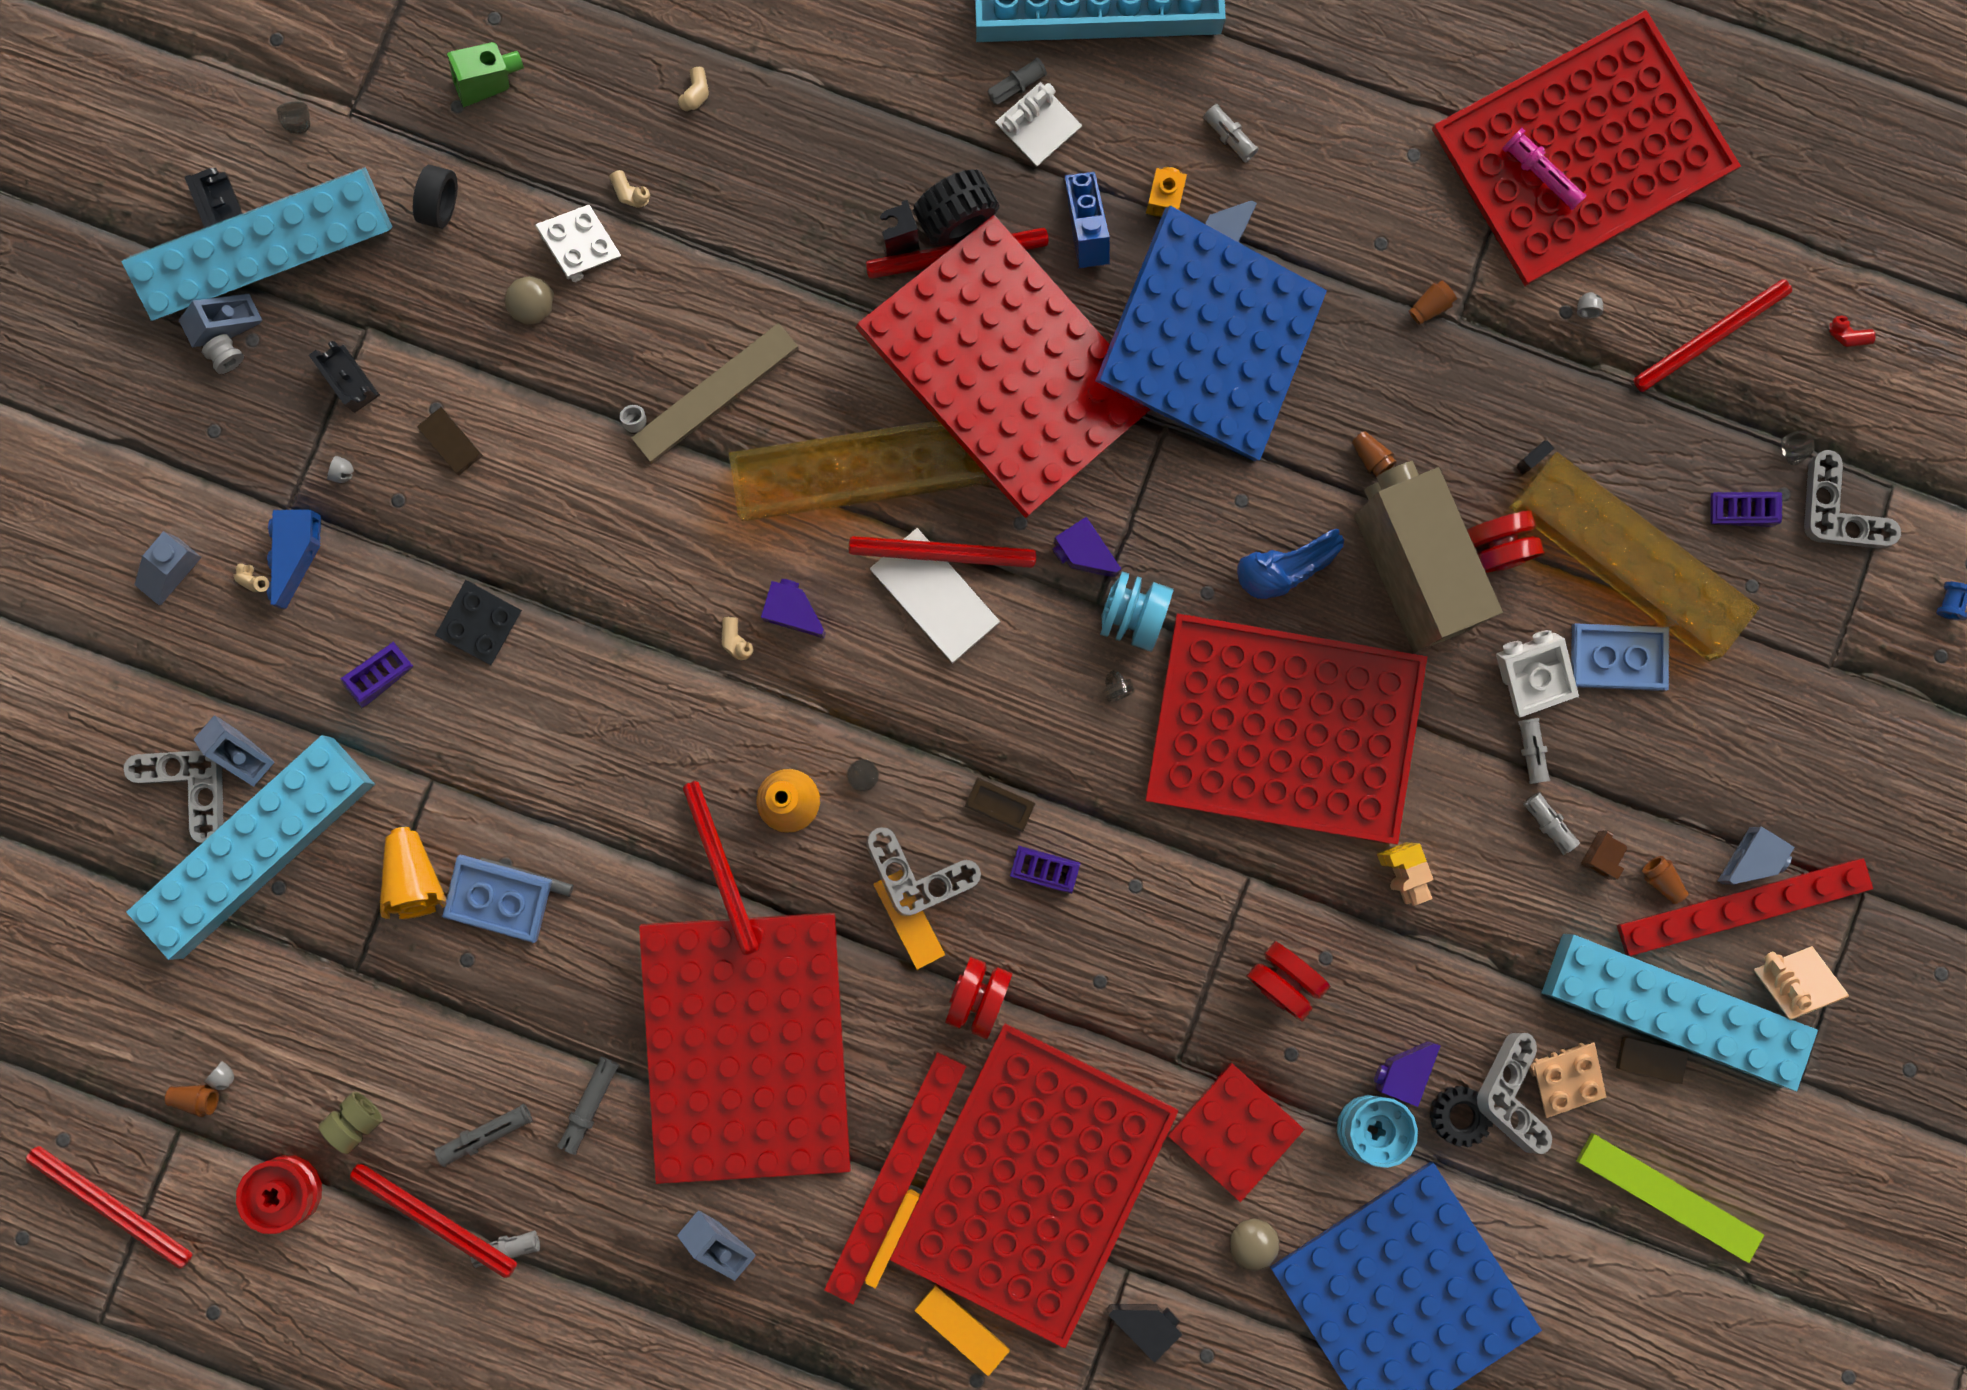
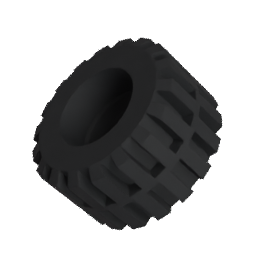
[913,169,1000,246]

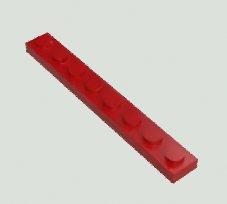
[1617,858,1873,956]
[824,1052,967,1304]

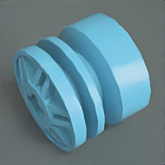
[1100,571,1173,652]
[1337,1095,1418,1168]

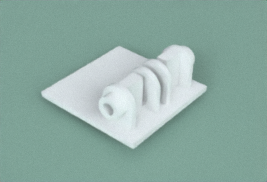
[995,82,1082,167]
[535,205,621,282]

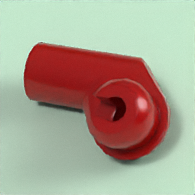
[1829,315,1876,347]

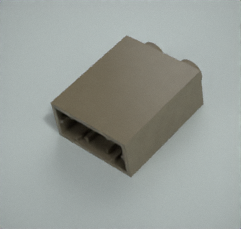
[1354,461,1503,653]

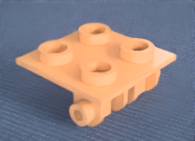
[1754,946,1849,1020]
[1529,1042,1607,1118]

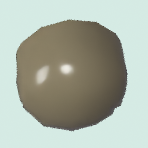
[505,276,554,325]
[1230,1218,1279,1271]

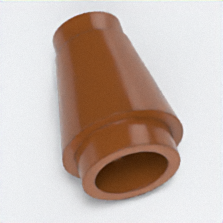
[1408,280,1457,325]
[1352,431,1397,477]
[1642,856,1689,904]
[165,1085,219,1117]

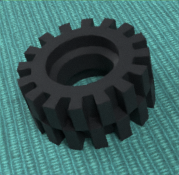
[1430,1086,1493,1147]

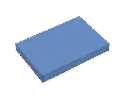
[1571,623,1669,691]
[442,854,552,943]

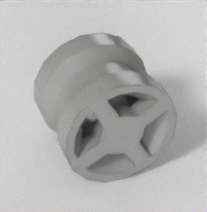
[202,334,244,374]

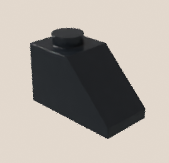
[1106,1304,1183,1363]

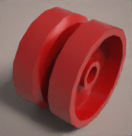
[1467,510,1545,573]
[1246,941,1331,1022]
[945,956,1013,1039]
[236,1155,322,1234]

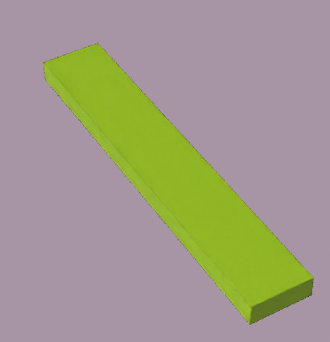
[1576,1133,1764,1263]

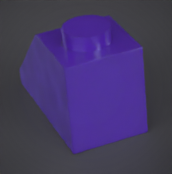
[1052,517,1121,577]
[761,579,826,639]
[1374,1041,1441,1107]

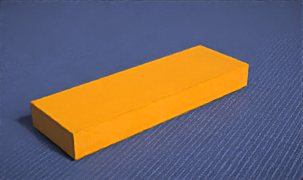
[873,869,945,970]
[865,1189,920,1289]
[914,1284,1010,1376]

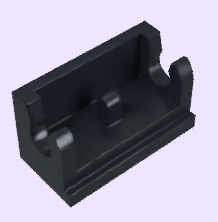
[185,168,243,228]
[880,200,919,257]
[309,341,380,413]

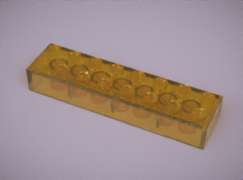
[729,421,990,521]
[1509,451,1760,661]

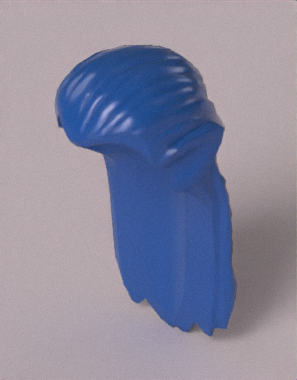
[1237,529,1345,599]

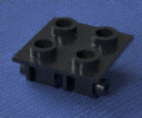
[435,580,522,665]

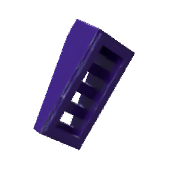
[1710,492,1782,527]
[340,642,413,708]
[1010,846,1081,894]

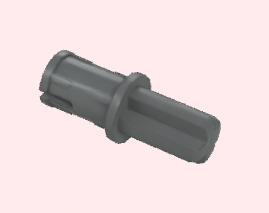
[987,58,1047,105]

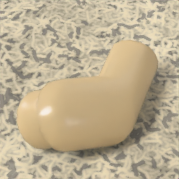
[678,67,709,111]
[609,170,650,208]
[233,564,270,592]
[722,617,753,660]

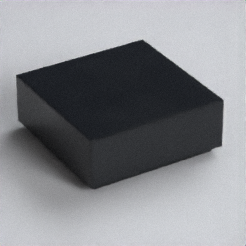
[1516,441,1555,475]

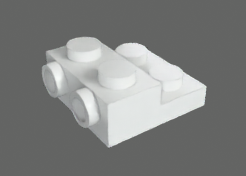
[1496,630,1579,717]

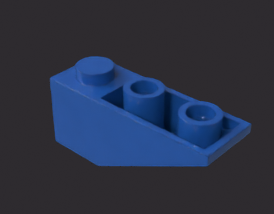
[1065,172,1110,268]
[267,510,321,609]

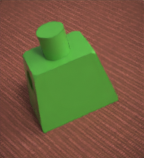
[447,42,524,107]

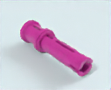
[1502,128,1587,210]

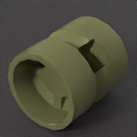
[319,1091,383,1154]

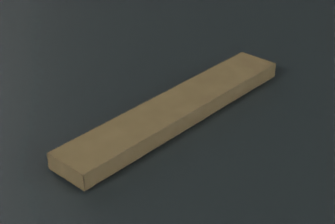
[631,323,799,464]

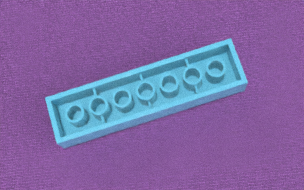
[975,0,1226,42]
[121,167,393,321]
[126,735,375,960]
[1541,934,1818,1091]

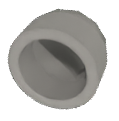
[1577,292,1603,319]
[620,405,646,433]
[327,456,354,483]
[204,1061,234,1090]

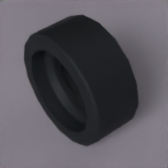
[412,164,458,229]

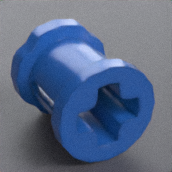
[1936,581,1967,621]

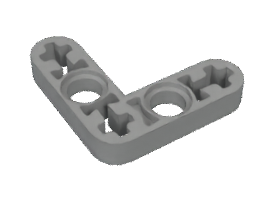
[1804,450,1901,548]
[123,751,223,843]
[866,827,981,916]
[1477,1033,1552,1154]

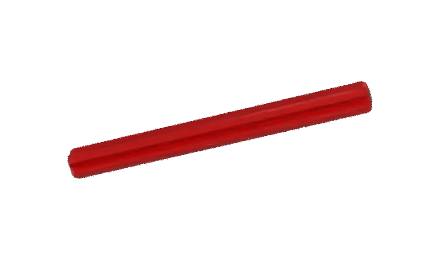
[866,228,1049,279]
[1633,279,1792,392]
[848,536,1036,568]
[683,781,759,955]
[26,1146,193,1269]
[350,1164,517,1278]

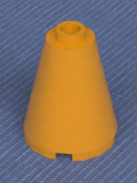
[756,769,820,833]
[379,827,446,919]

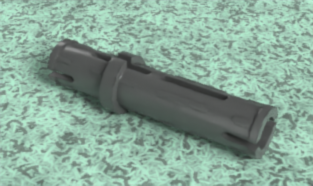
[557,1056,620,1155]
[434,1103,533,1167]

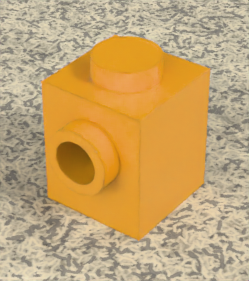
[1146,167,1187,217]

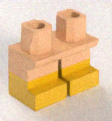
[1377,842,1434,906]

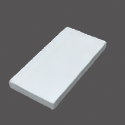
[870,528,1000,664]

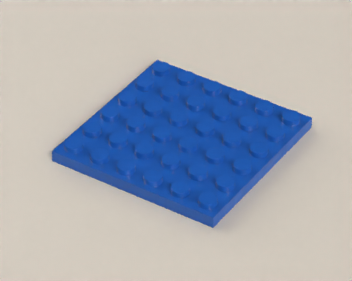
[1095,205,1327,461]
[1270,1161,1542,1390]

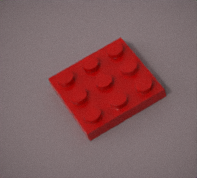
[1167,1063,1305,1203]

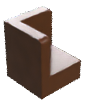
[1581,830,1627,880]

